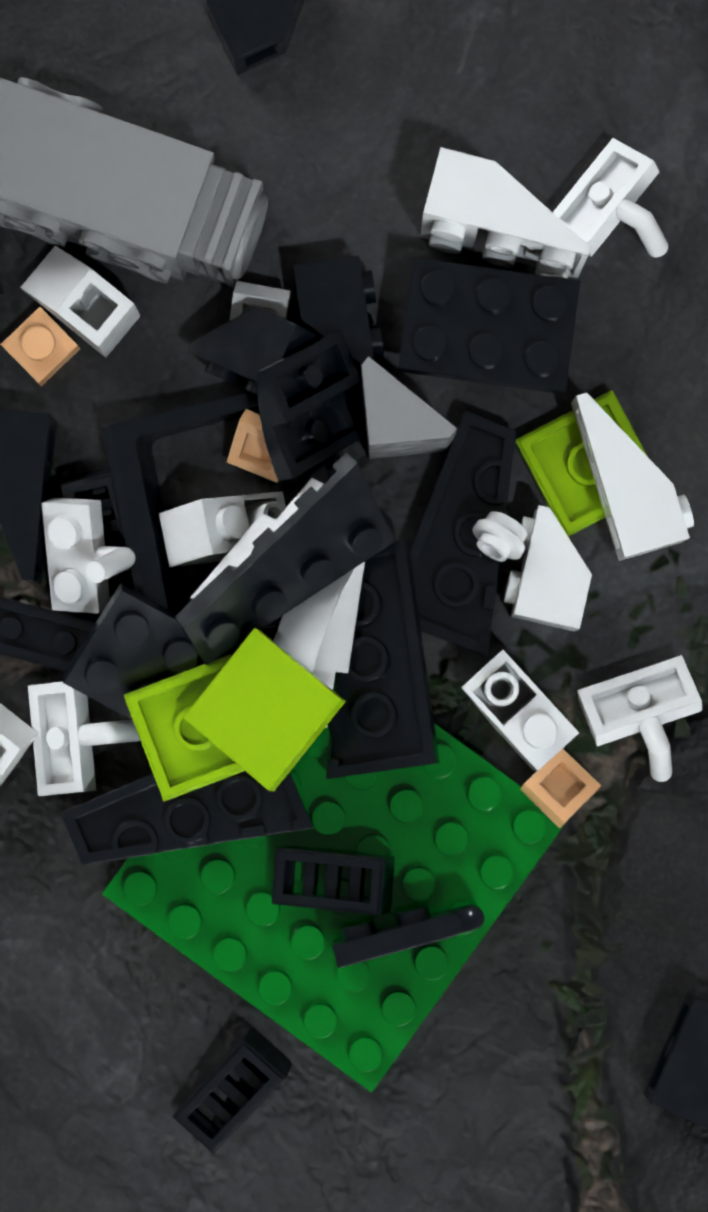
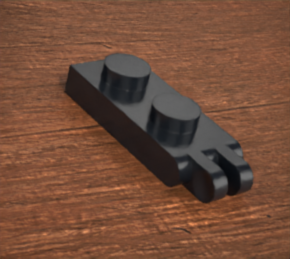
[332,904,484,968]

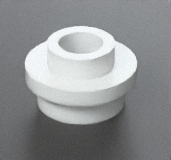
[473,511,527,562]

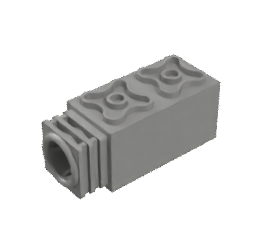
[0,77,268,288]

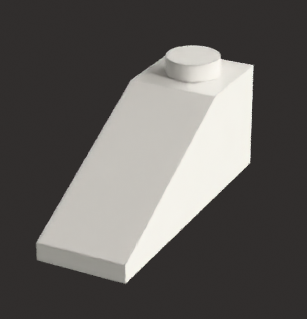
[571,392,694,561]

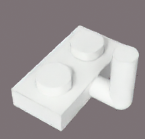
[553,138,668,257]
[41,498,135,614]
[577,655,702,782]
[28,681,141,796]

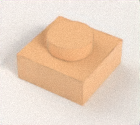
[1,307,80,387]
[227,409,278,483]
[520,749,601,828]

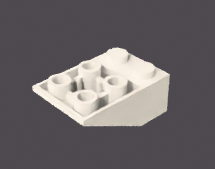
[420,147,591,279]

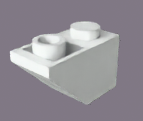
[20,246,140,358]
[159,491,286,567]
[504,505,592,632]
[461,650,579,771]

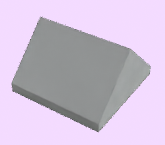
[361,357,457,459]

